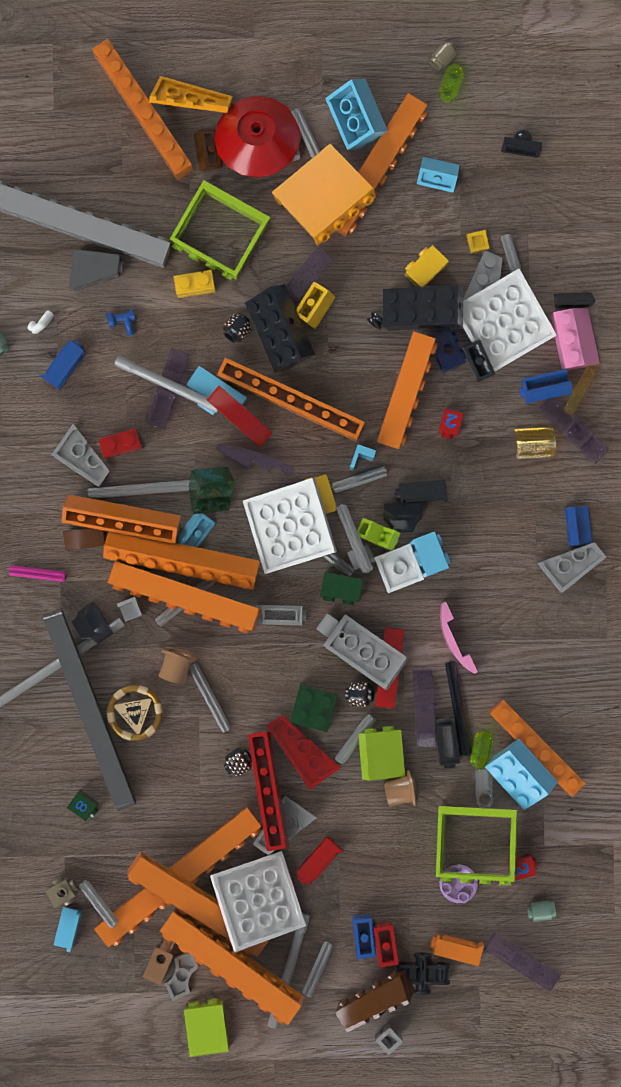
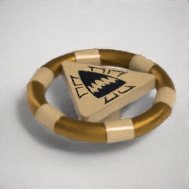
[107,685,163,741]

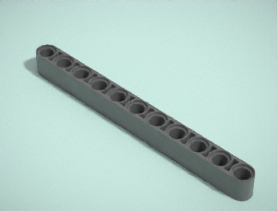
[43,608,136,811]

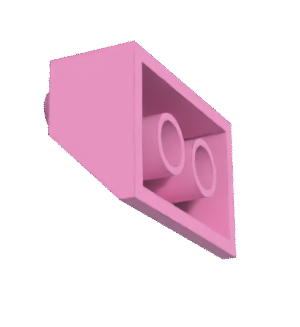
[550,308,600,371]

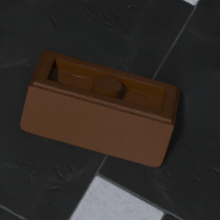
[194,130,222,171]

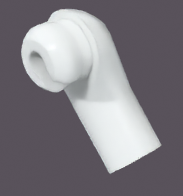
[28,310,54,334]

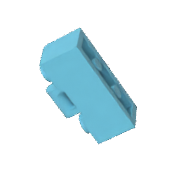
[186,366,248,415]

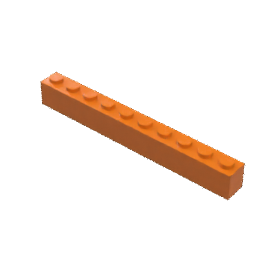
[94,806,262,947]

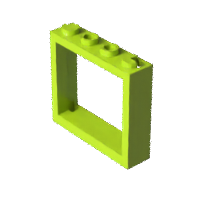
[170,180,270,280]
[436,806,518,885]

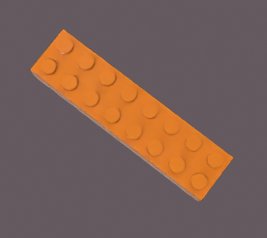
[160,908,305,1025]

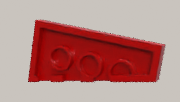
[266,715,341,790]

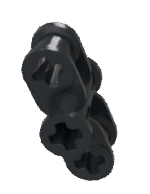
[394,952,451,995]

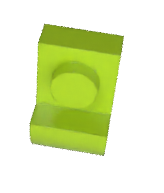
[357,518,400,551]

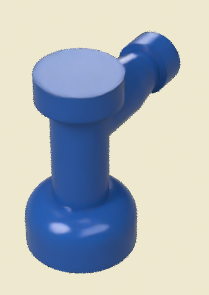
[106,309,135,336]

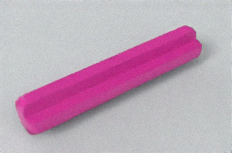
[9,565,66,582]

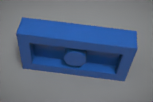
[564,506,592,546]

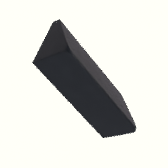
[554,292,595,308]
[462,339,495,382]

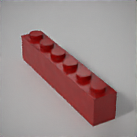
[248,731,290,851]

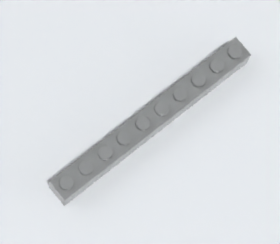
[0,181,172,268]

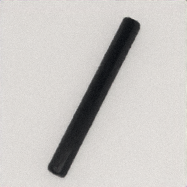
[445,661,471,756]

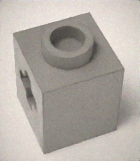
[375,1022,403,1055]

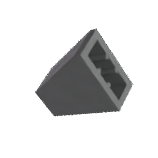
[69,249,124,291]

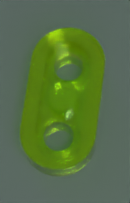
[438,64,464,103]
[470,730,493,769]

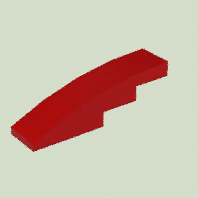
[207,385,272,448]
[375,627,404,709]

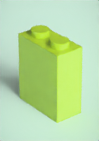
[358,726,405,781]
[184,998,229,1057]

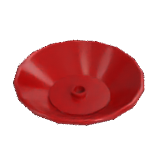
[214,96,301,178]

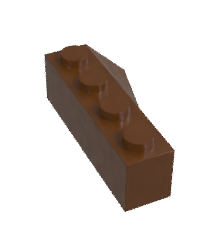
[335,970,415,1032]

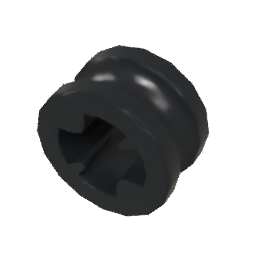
[367,312,383,330]

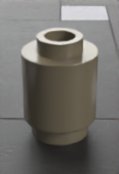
[429,42,457,71]

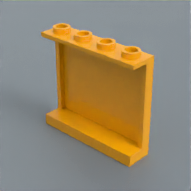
[272,144,376,246]

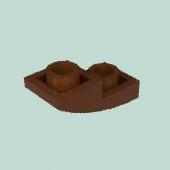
[63,528,106,550]

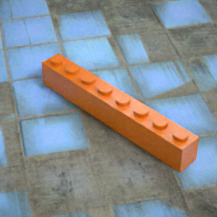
[92,39,193,181]
[336,93,428,237]
[217,358,365,442]
[103,532,260,590]
[108,561,262,634]
[127,851,269,957]

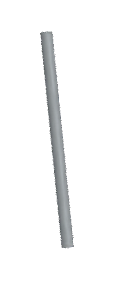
[0,618,125,707]

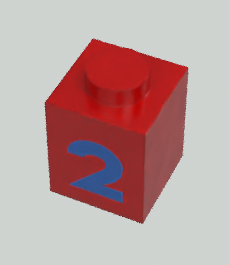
[438,409,463,440]
[507,854,538,881]

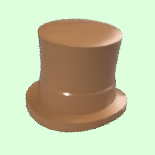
[158,648,197,684]
[384,770,419,807]

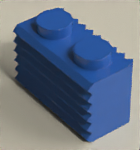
[352,914,376,959]

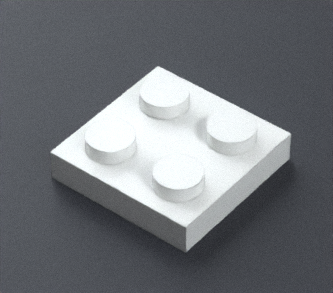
[374,544,424,593]

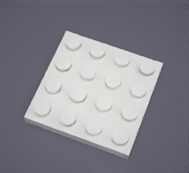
[463,269,556,371]
[243,478,337,574]
[210,851,306,952]

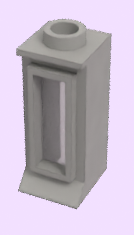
[256,605,306,625]

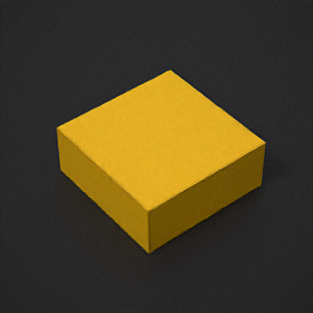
[466,230,490,254]

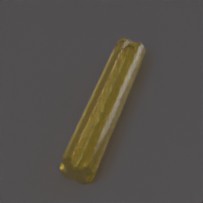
[564,365,597,415]

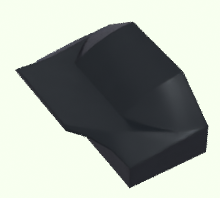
[383,502,423,533]
[72,601,114,644]

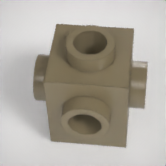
[45,877,78,908]

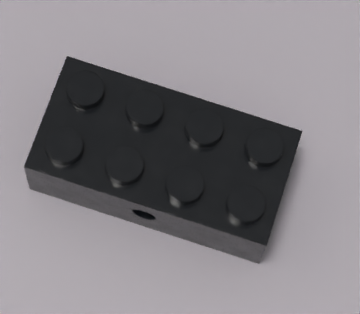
[245,284,315,373]
[383,285,463,331]

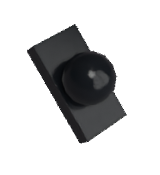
[501,130,542,158]

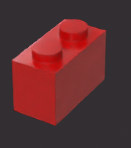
[98,428,143,460]
[373,921,399,967]

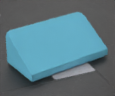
[176,510,216,547]

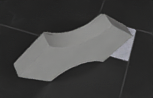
[165,952,200,1001]

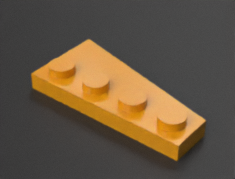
[149,76,233,113]

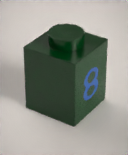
[67,790,99,821]

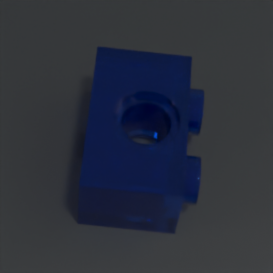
[430,328,467,375]

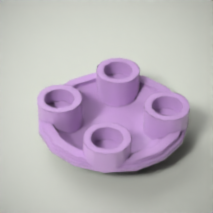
[439,864,478,903]

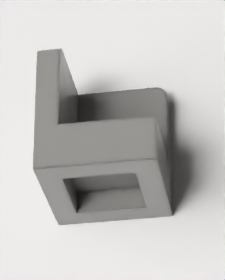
[347,544,376,570]
[117,597,144,622]

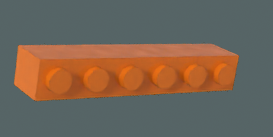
[377,331,438,449]
[62,494,181,544]
[488,699,586,797]

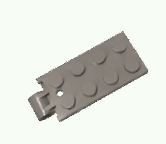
[316,614,409,691]

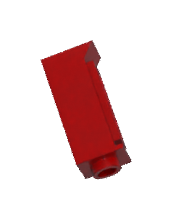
[296,836,344,886]

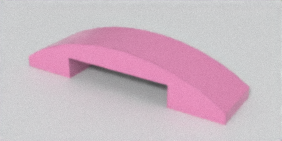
[440,601,477,674]

